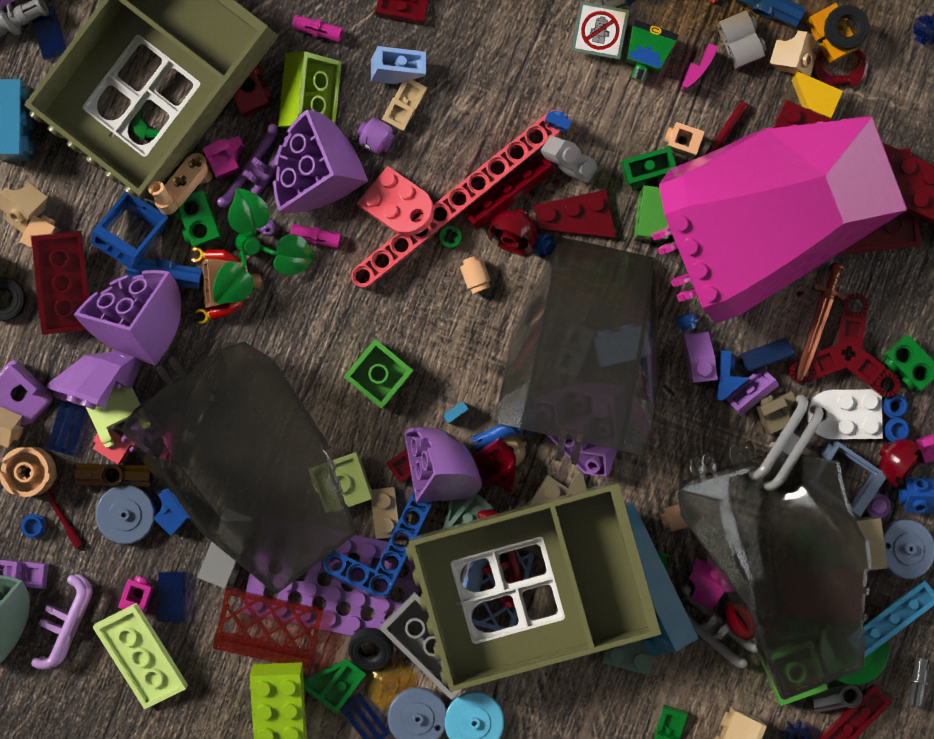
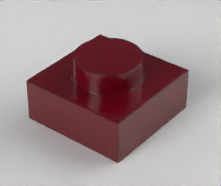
[386,449,411,483]

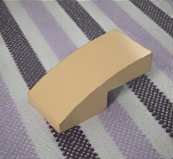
[382,80,428,131]

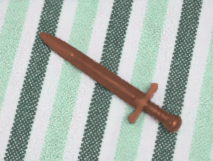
[797,262,846,381]

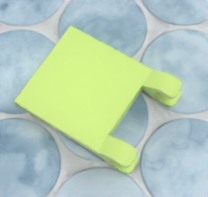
[86,386,151,448]

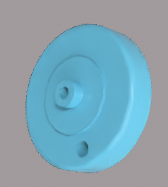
[445,691,504,739]

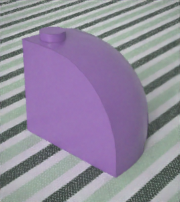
[273,109,368,213]
[74,270,181,365]
[404,427,482,503]

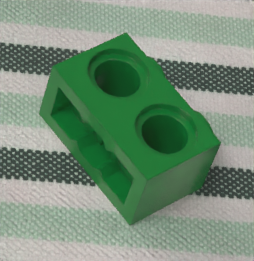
[175,190,223,248]
[882,334,934,391]

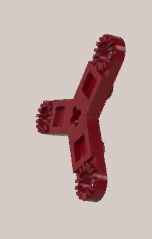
[789,293,901,398]

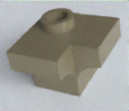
[755,391,796,434]

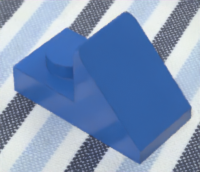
[714,350,749,401]

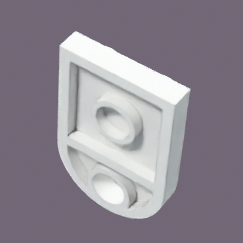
[806,389,883,439]

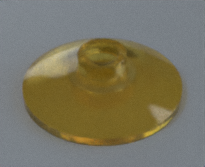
[366,659,416,709]

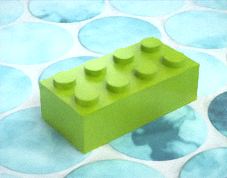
[249,662,307,739]

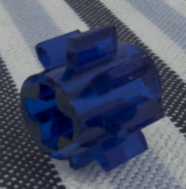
[913,14,934,45]
[780,719,811,739]

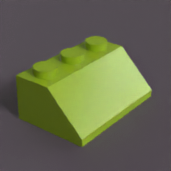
[278,51,342,129]

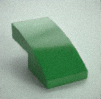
[654,704,688,739]

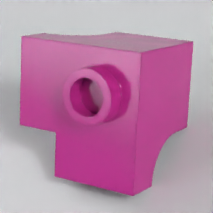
[203,136,245,180]
[689,557,731,610]

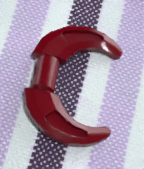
[813,50,868,87]

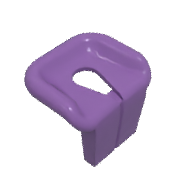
[0,360,52,425]

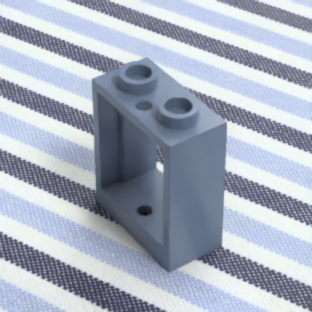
[806,442,886,516]

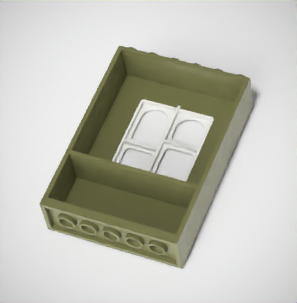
[24,0,279,201]
[406,481,661,692]

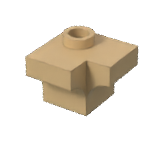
[770,31,816,76]
[0,183,48,234]

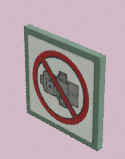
[571,1,629,59]

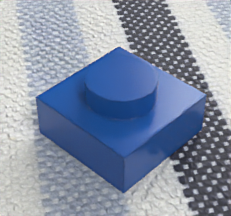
[544,110,572,134]

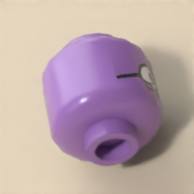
[357,118,395,154]

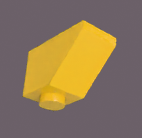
[791,71,843,119]

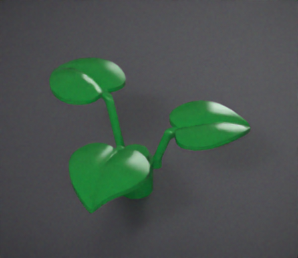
[213,188,314,304]

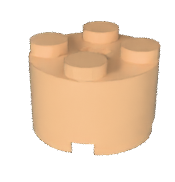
[0,447,57,497]

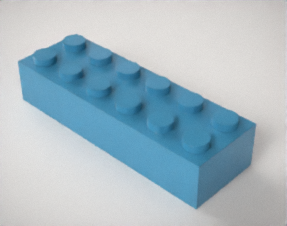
[625,502,699,656]

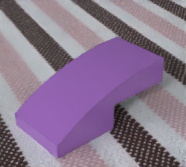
[0,559,49,589]

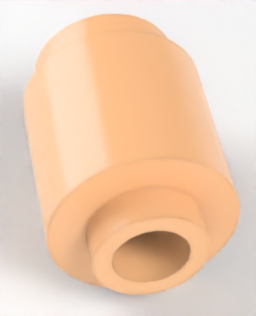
[460,256,491,294]
[660,502,699,532]

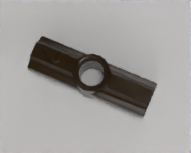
[75,463,153,487]

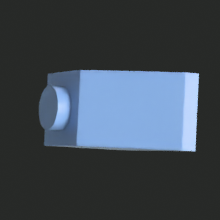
[371,46,426,84]

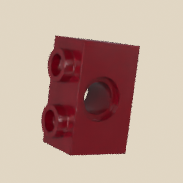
[233,64,272,118]

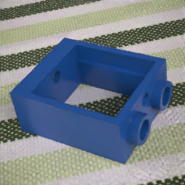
[90,192,168,270]

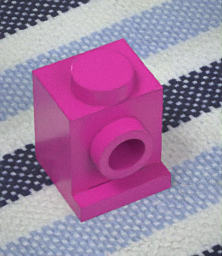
[118,575,154,614]

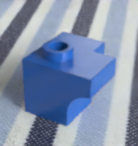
[153,488,195,536]

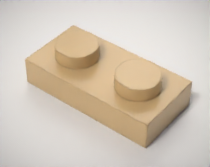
[371,487,399,539]

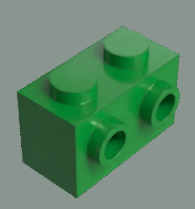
[620,146,676,189]

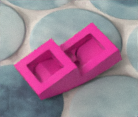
[680,43,718,92]

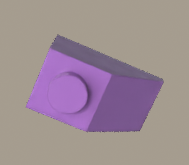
[684,332,718,383]

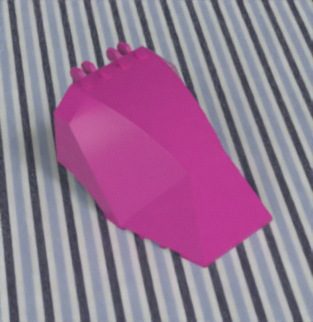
[651,116,907,323]

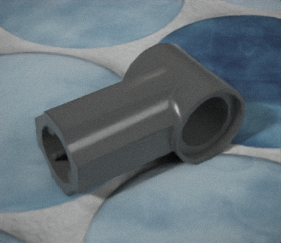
[810,683,862,713]

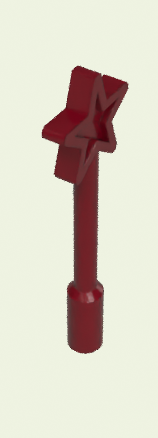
[38,485,84,549]

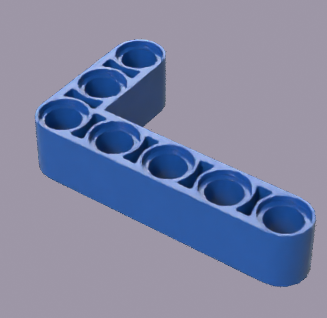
[324,490,434,600]

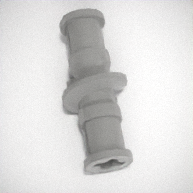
[0,0,49,37]

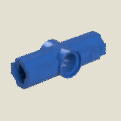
[735,0,805,28]
[126,258,203,290]

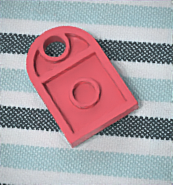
[357,166,434,236]

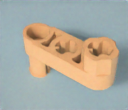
[148,153,213,215]

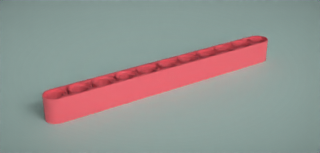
[352,110,562,289]

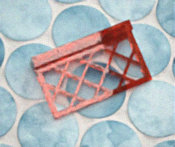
[213,588,324,670]

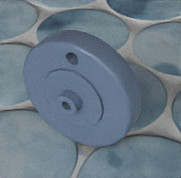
[95,485,157,544]
[883,519,934,580]
[388,687,447,739]

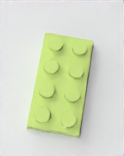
[93,603,188,709]

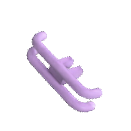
[31,574,92,670]

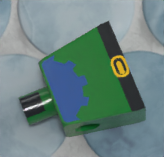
[626,19,679,83]

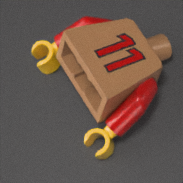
[191,247,261,324]

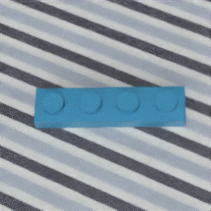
[846,580,934,658]

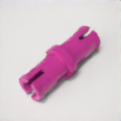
[292,14,344,43]
[290,224,341,249]

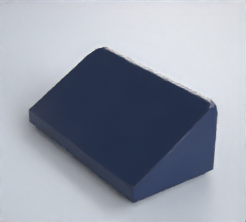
[739,338,795,372]

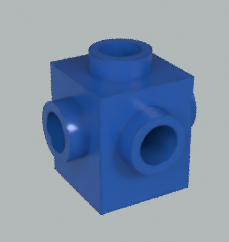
[899,478,934,514]

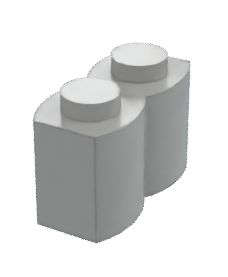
[717,11,767,70]
[541,135,598,182]

